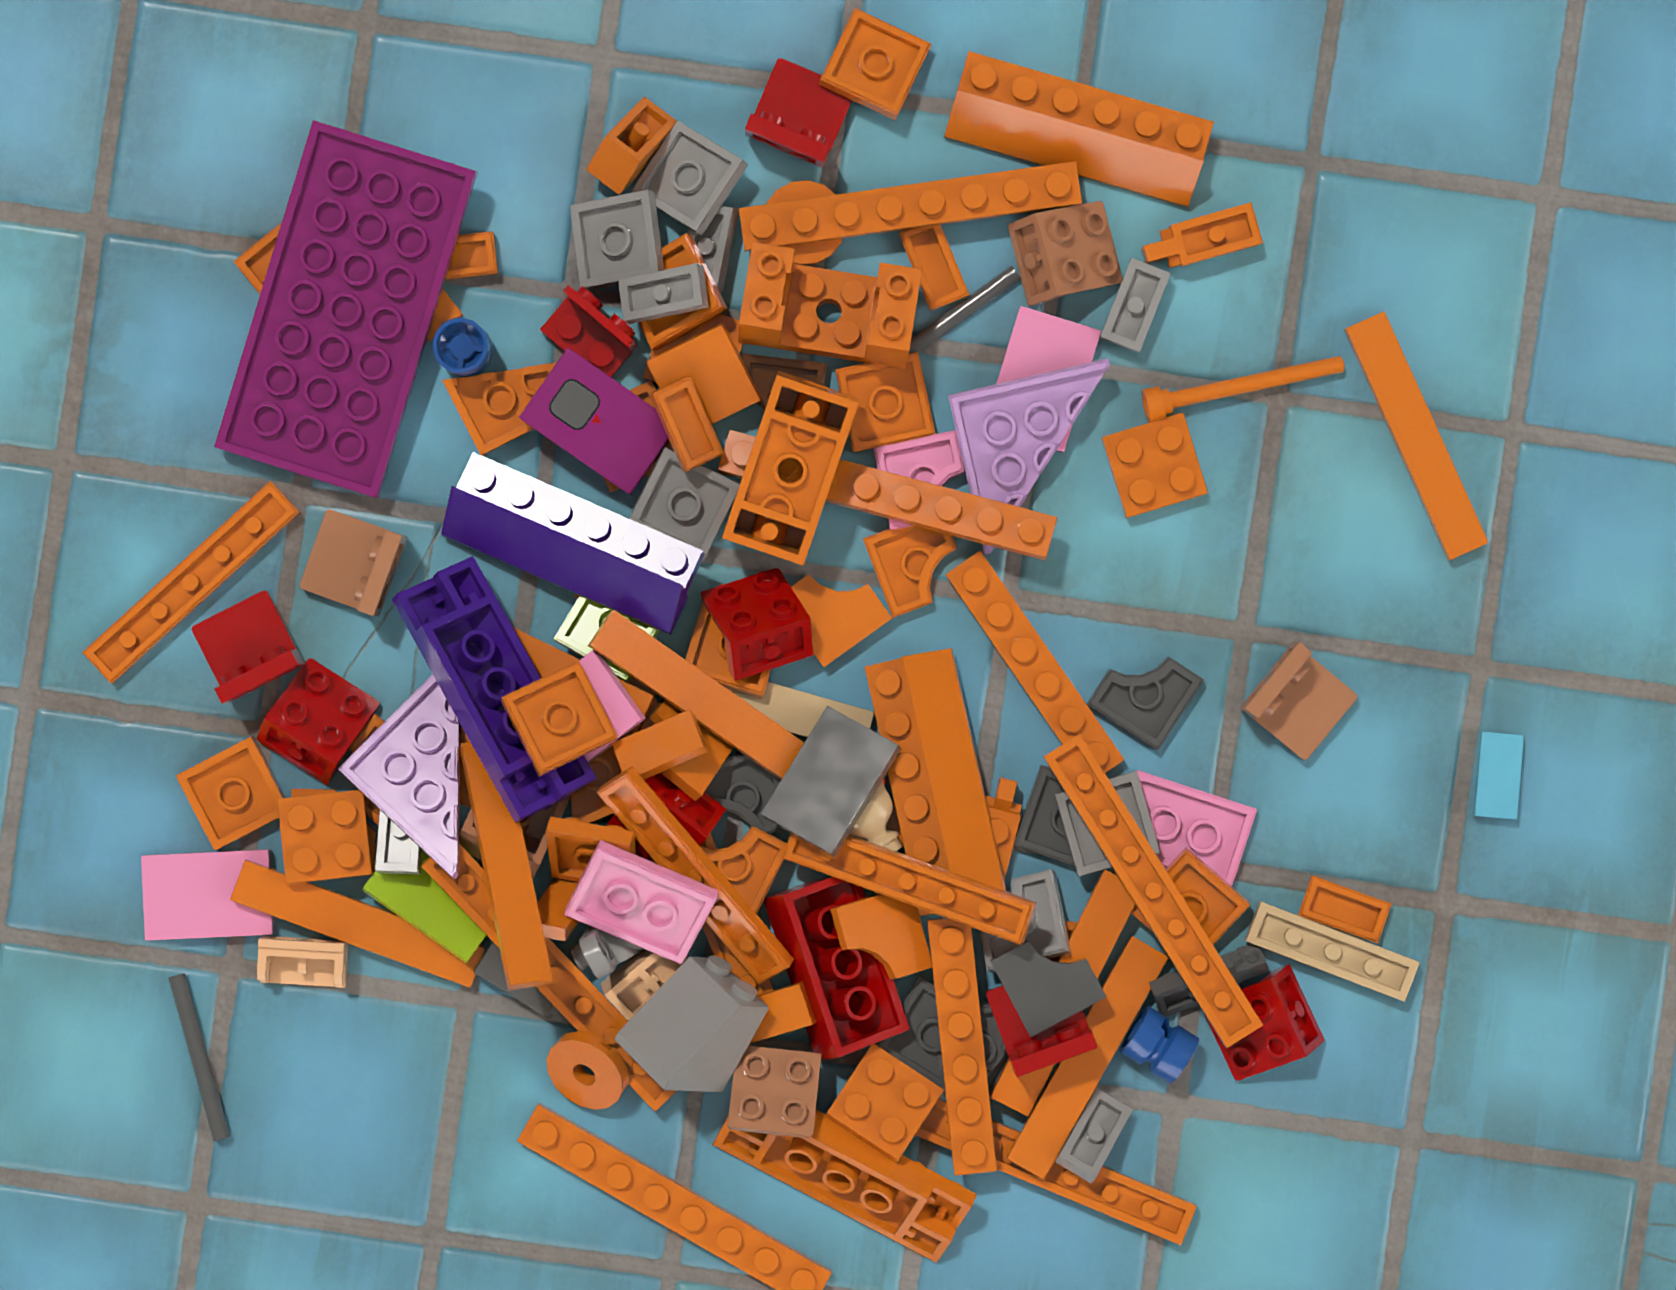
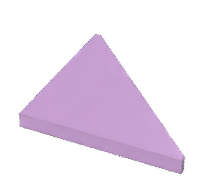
[948,358,1110,555]
[338,674,460,880]

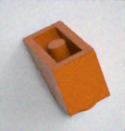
[586,96,677,195]

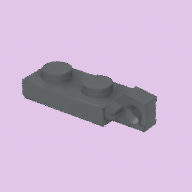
[1149,944,1268,1017]

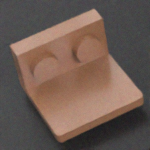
[1007,201,1122,306]
[300,509,408,617]
[1239,642,1357,760]
[728,1046,822,1138]

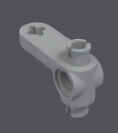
[570,927,643,979]

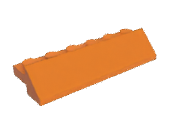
[944,51,1214,207]
[864,648,1006,916]
[712,1110,977,1263]

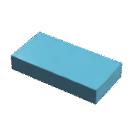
[1472,731,1524,819]

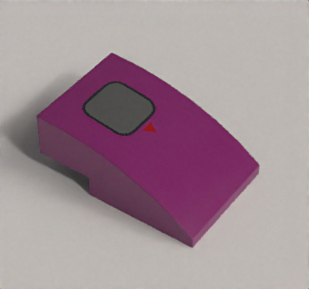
[519,347,669,495]

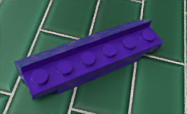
[441,452,705,635]
[392,556,597,823]

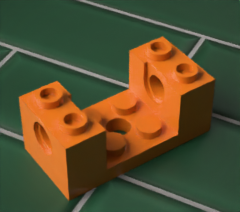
[738,242,922,369]
[722,371,859,566]

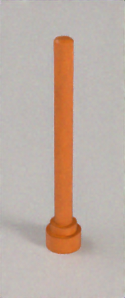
[1141,356,1345,422]

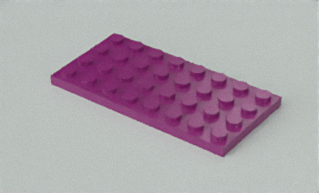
[214,120,478,498]

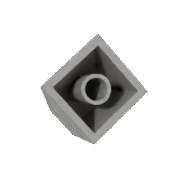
[614,955,769,1092]

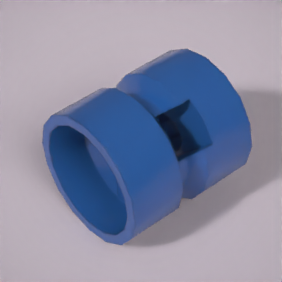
[433,318,493,377]
[1119,1006,1199,1084]

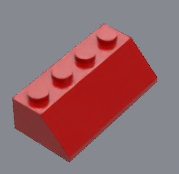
[764,876,910,1059]

